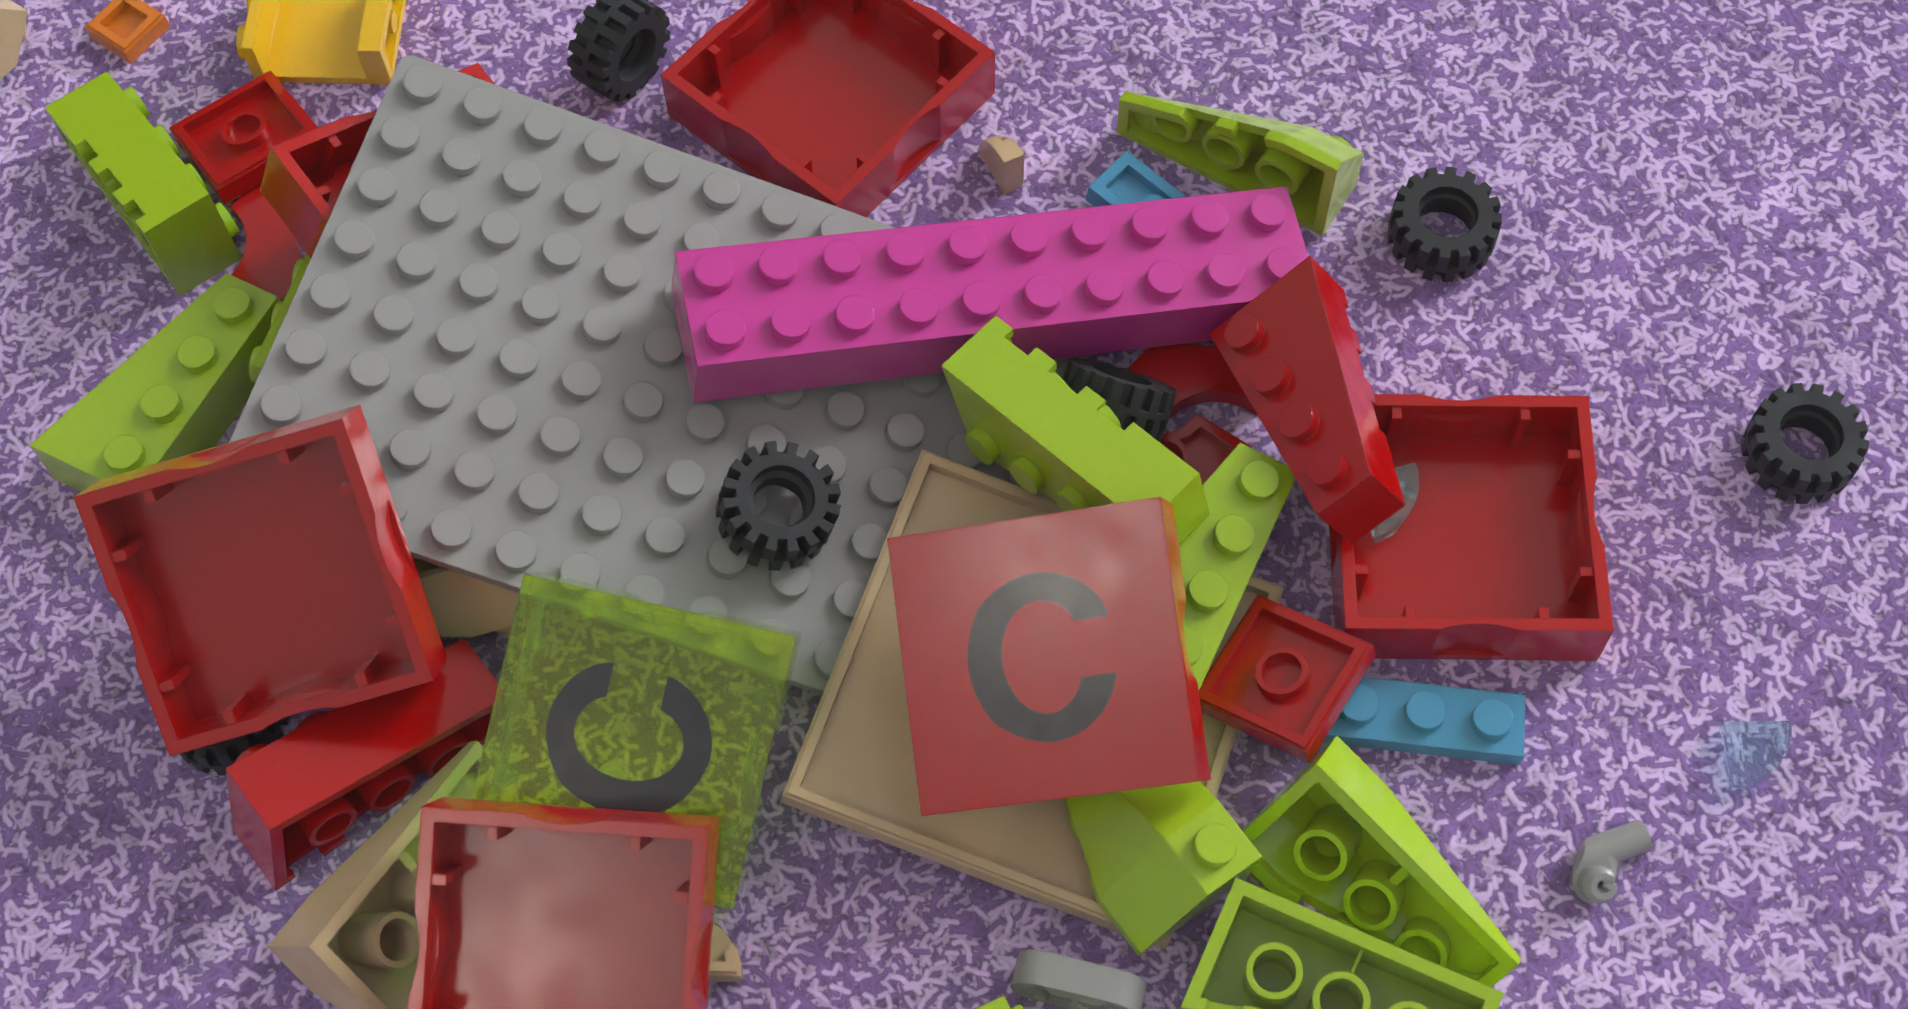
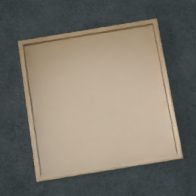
[780,449,1284,949]

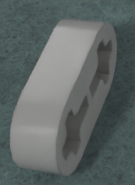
[1010,949,1147,1009]

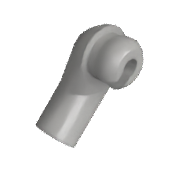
[1570,820,1652,904]

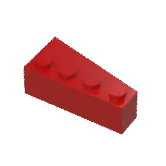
[1209,256,1405,544]
[225,638,508,891]

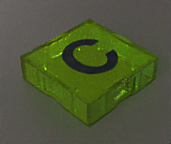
[472,572,802,910]

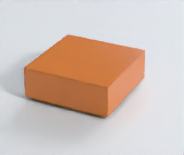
[84,0,171,64]

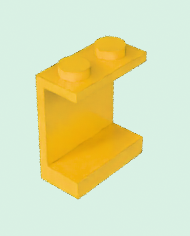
[236,0,406,85]

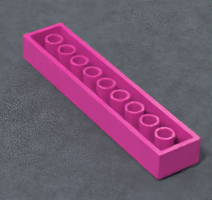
[671,186,1308,403]

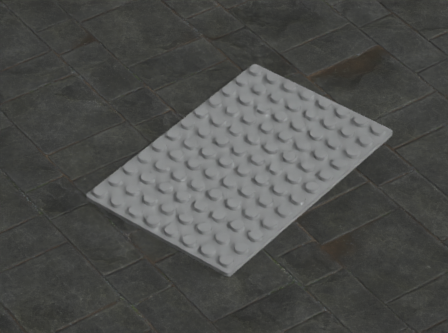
[229,55,1089,695]

